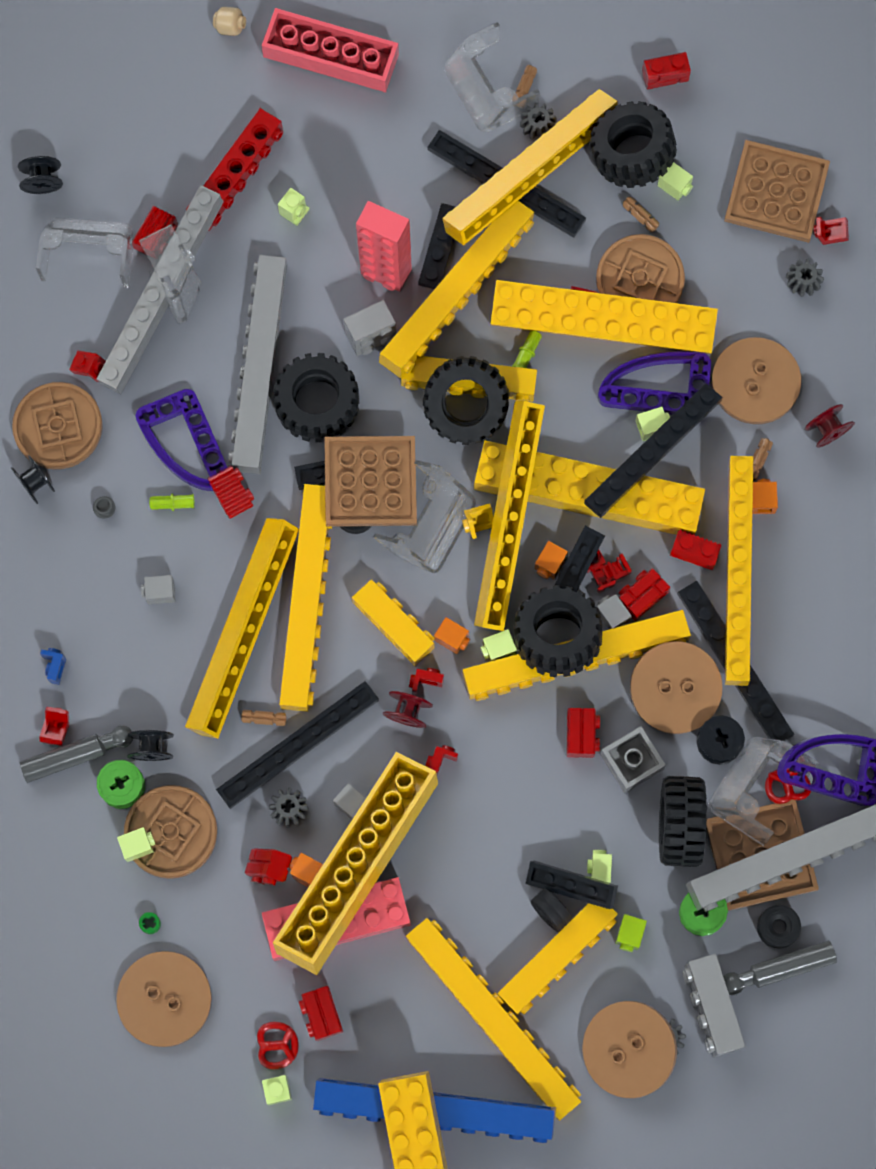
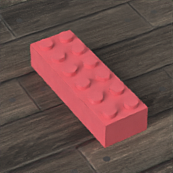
[262,8,399,92]
[356,201,412,292]
[262,877,411,961]

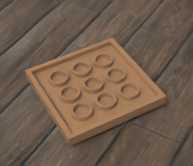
[724,140,830,243]
[325,436,417,527]
[706,800,819,911]

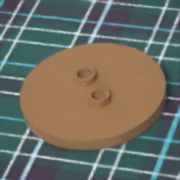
[596,234,685,303]
[712,337,801,424]
[12,382,103,470]
[630,641,722,734]
[124,785,217,879]
[116,951,212,1047]
[583,1001,677,1098]

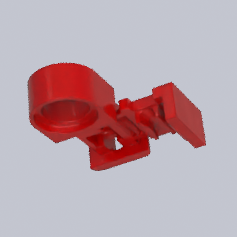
[587,549,632,593]

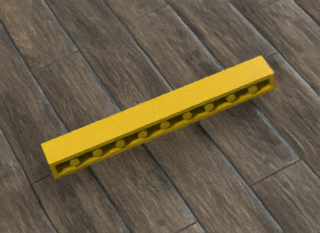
[442,89,618,246]
[379,201,534,378]
[474,401,545,631]
[725,456,753,686]
[279,484,333,712]
[185,518,299,739]
[462,610,691,701]
[406,918,581,1121]

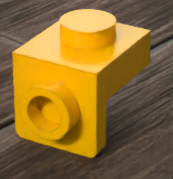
[462,503,494,539]

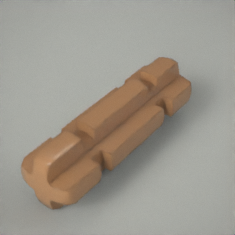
[512,65,537,106]
[623,196,659,232]
[753,438,773,480]
[241,710,287,726]

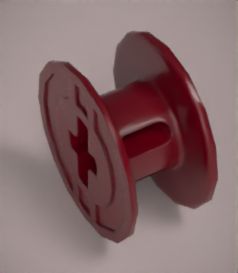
[805,404,855,448]
[383,691,433,728]

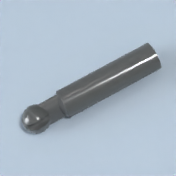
[19,726,133,783]
[723,940,837,996]

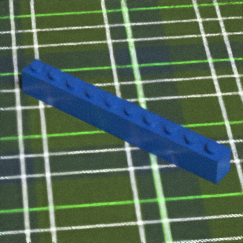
[313,1078,556,1143]

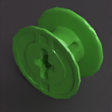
[97,760,145,809]
[679,893,728,936]

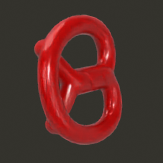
[765,768,811,804]
[257,1022,299,1070]

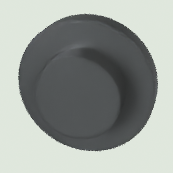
[93,496,116,519]

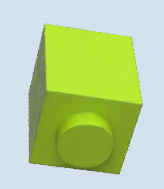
[615,914,647,952]

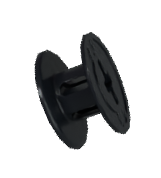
[17,156,63,194]
[11,455,55,504]
[697,715,745,765]
[127,730,174,761]

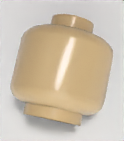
[213,7,246,36]

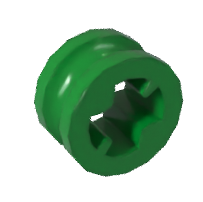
[139,912,161,934]

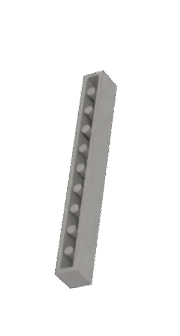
[97,185,223,394]
[229,255,287,474]
[686,805,876,912]

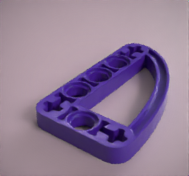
[598,352,711,415]
[135,389,227,491]
[777,734,876,806]

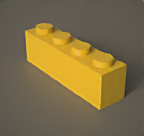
[351,579,435,666]

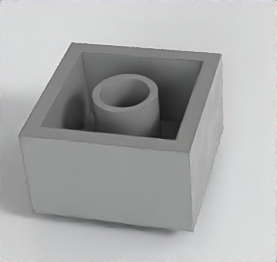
[344,300,396,356]
[600,726,666,793]

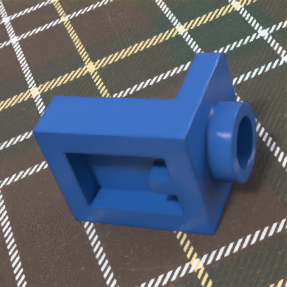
[40,648,66,685]

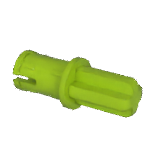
[512,331,542,368]
[149,493,195,511]

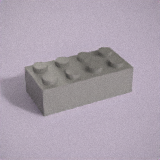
[682,954,746,1058]

